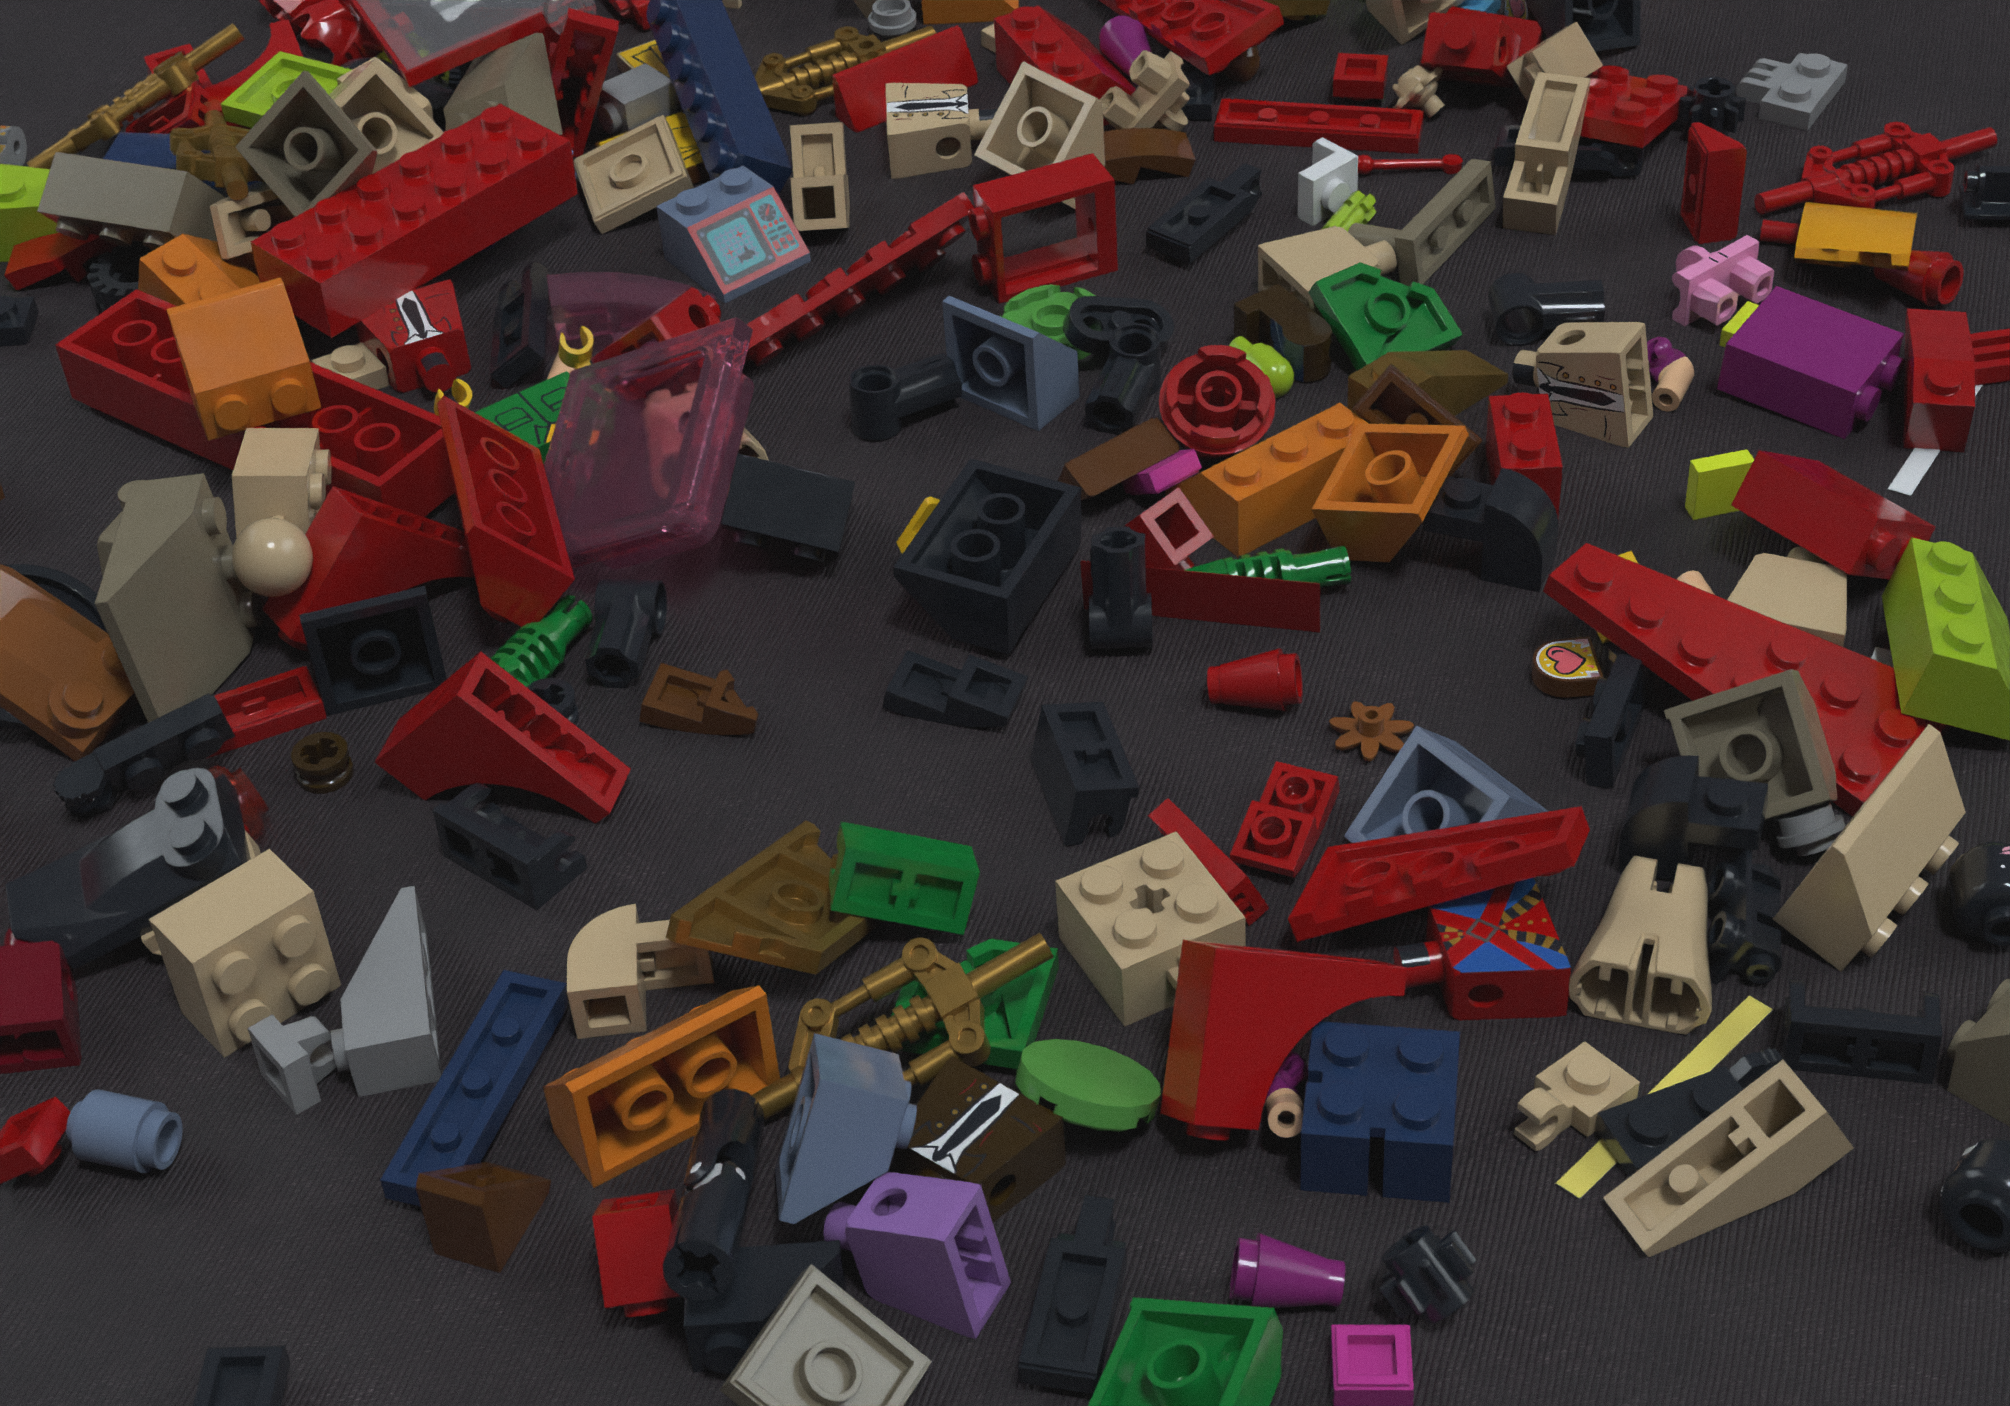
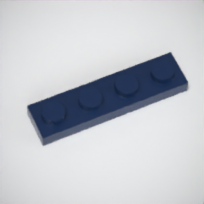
[380,970,569,1207]

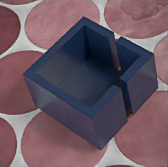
[1300,1021,1460,1203]

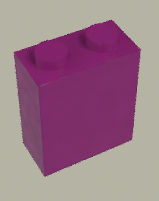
[1717,286,1905,439]

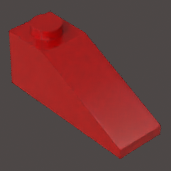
[1903,308,1975,452]

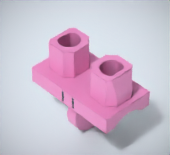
[1672,235,1774,327]

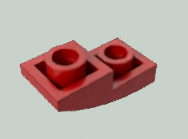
[1230,761,1340,878]

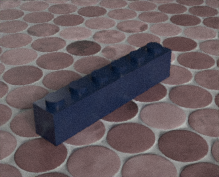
[646,0,793,195]

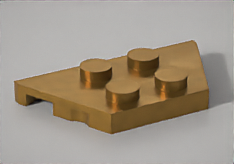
[665,820,883,975]

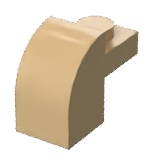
[1506,22,1603,102]
[790,122,850,231]
[567,904,714,1039]

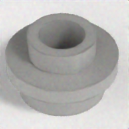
[868,0,917,39]
[1776,802,1846,856]

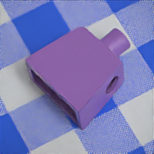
[824,1172,1011,1339]

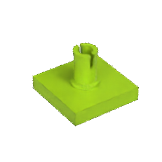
[221,51,351,128]

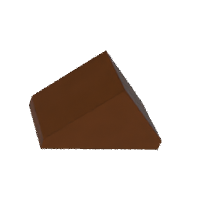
[416,1162,551,1273]

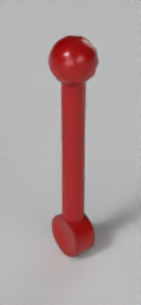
[1358,154,1463,175]

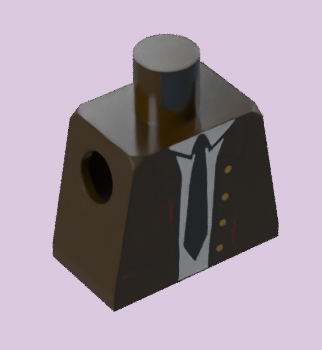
[895,1057,1066,1223]

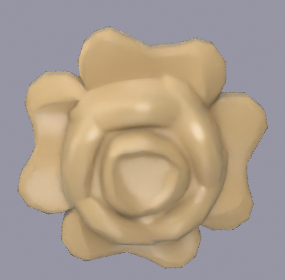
[1392,65,1445,119]

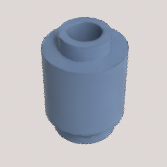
[66,1089,183,1173]

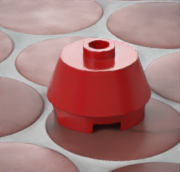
[1159,345,1275,462]

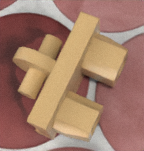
[1100,50,1190,132]

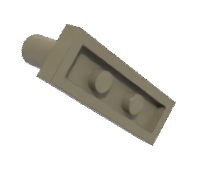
[1348,159,1496,286]

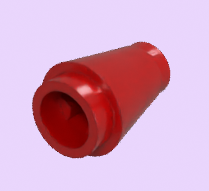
[1874,250,1964,307]
[1207,648,1303,711]

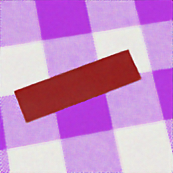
[1080,561,1320,632]

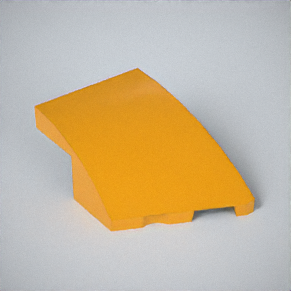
[1794,202,1917,271]

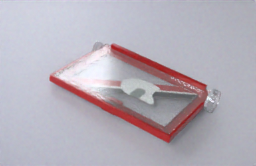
[347,0,596,87]

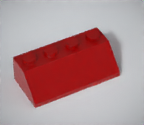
[437,396,575,627]

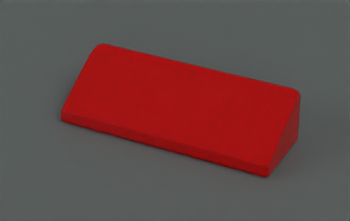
[832,25,978,132]

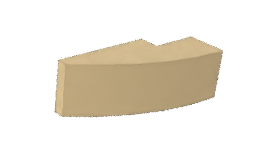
[1503,72,1590,235]

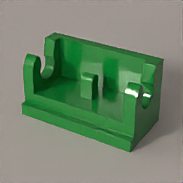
[829,821,980,935]

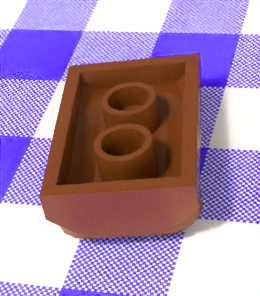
[0,564,139,761]

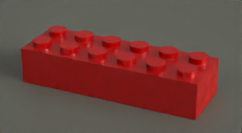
[251,103,578,338]

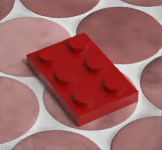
[1580,66,1688,148]

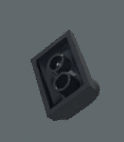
[5,768,251,969]

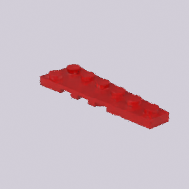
[1099,0,1284,75]
[679,192,975,391]

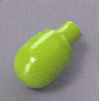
[1229,336,1294,399]

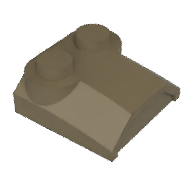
[1664,669,1838,822]

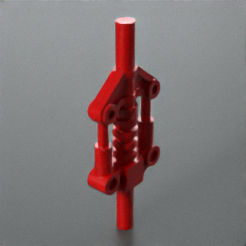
[1754,122,1997,215]

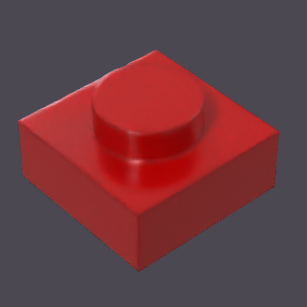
[1333,53,1388,101]
[0,1096,71,1184]

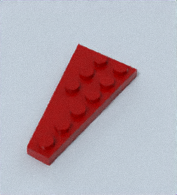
[1543,543,1952,817]

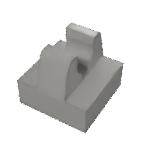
[248,1014,336,1115]

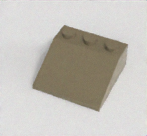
[37,152,226,250]
[95,473,264,723]

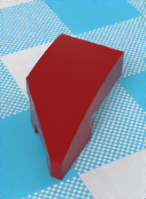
[4,233,118,291]

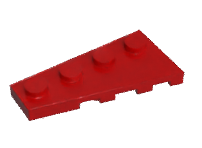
[1288,806,1590,942]

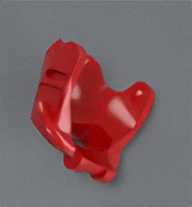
[291,0,384,66]

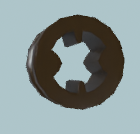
[291,732,354,794]

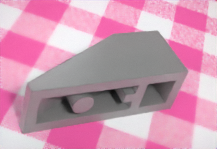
[331,886,442,1097]

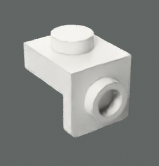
[1298,138,1358,226]

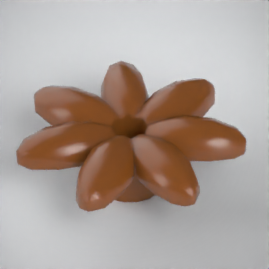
[1329,701,1414,762]

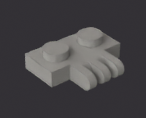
[1736,53,1848,131]

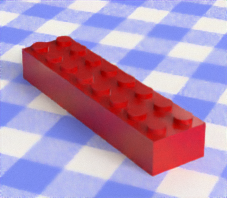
[55,289,455,517]

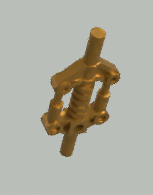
[27,23,245,169]
[755,26,936,116]
[170,110,266,201]
[752,933,1054,1120]

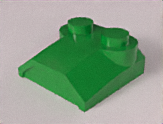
[1088,1297,1283,1406]

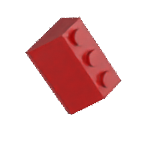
[993,5,1136,126]

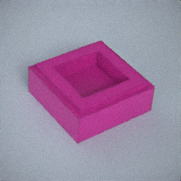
[1121,449,1202,495]
[1331,1325,1414,1406]

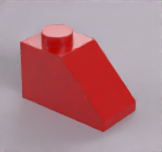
[592,1189,681,1317]

